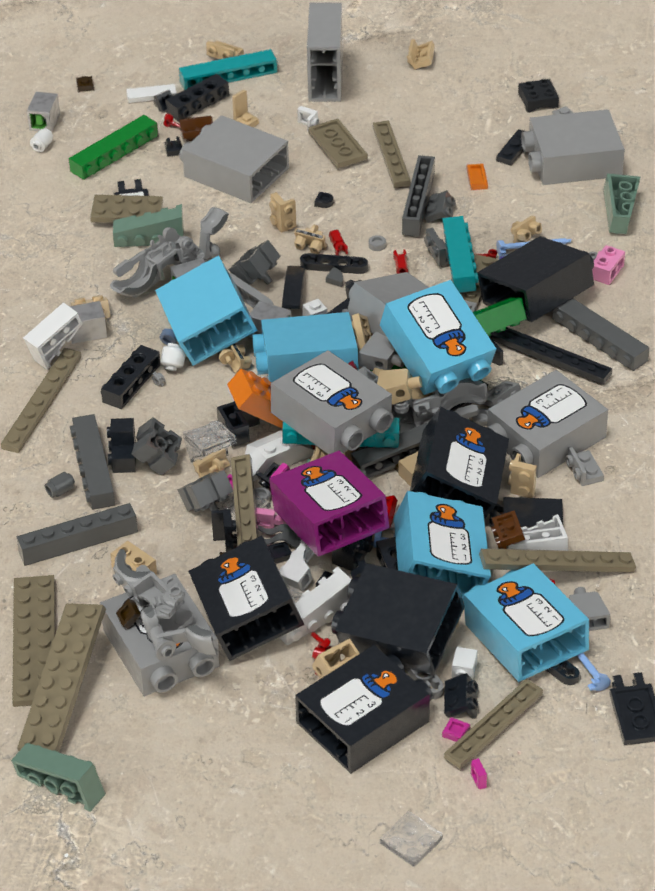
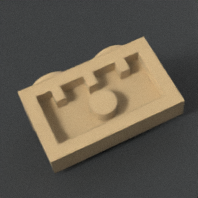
[351,313,372,353]

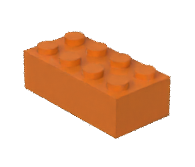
[227,368,283,429]

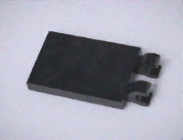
[489,497,563,529]
[609,672,655,746]

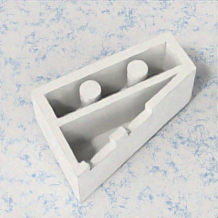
[23,302,82,370]
[506,515,568,551]

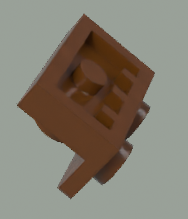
[491,510,525,549]

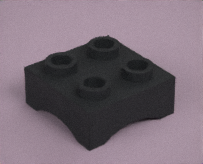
[518,79,559,113]

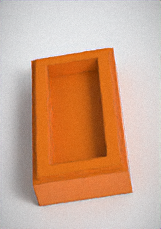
[467,164,488,190]

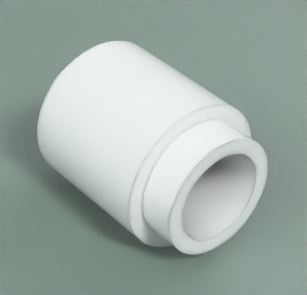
[30,129,53,152]

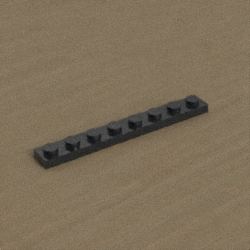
[490,327,613,384]

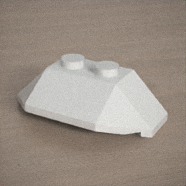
[245,431,314,481]

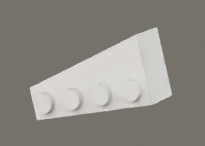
[279,566,351,646]

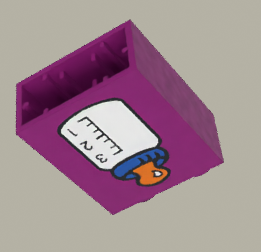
[269,450,389,557]

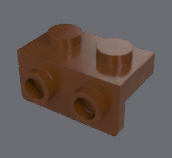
[179,115,213,141]

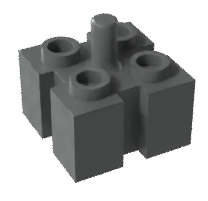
[228,240,281,285]
[132,417,182,475]
[177,470,233,512]

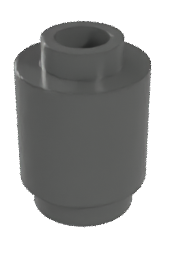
[44,471,75,498]

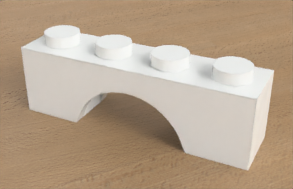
[279,540,315,594]

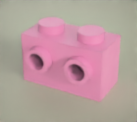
[592,245,625,285]

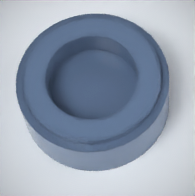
[160,329,177,345]

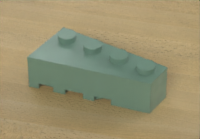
[603,173,641,234]
[113,204,184,247]
[11,743,105,812]

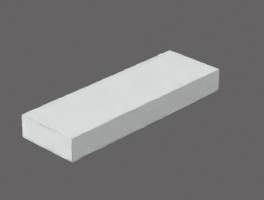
[126,84,177,103]

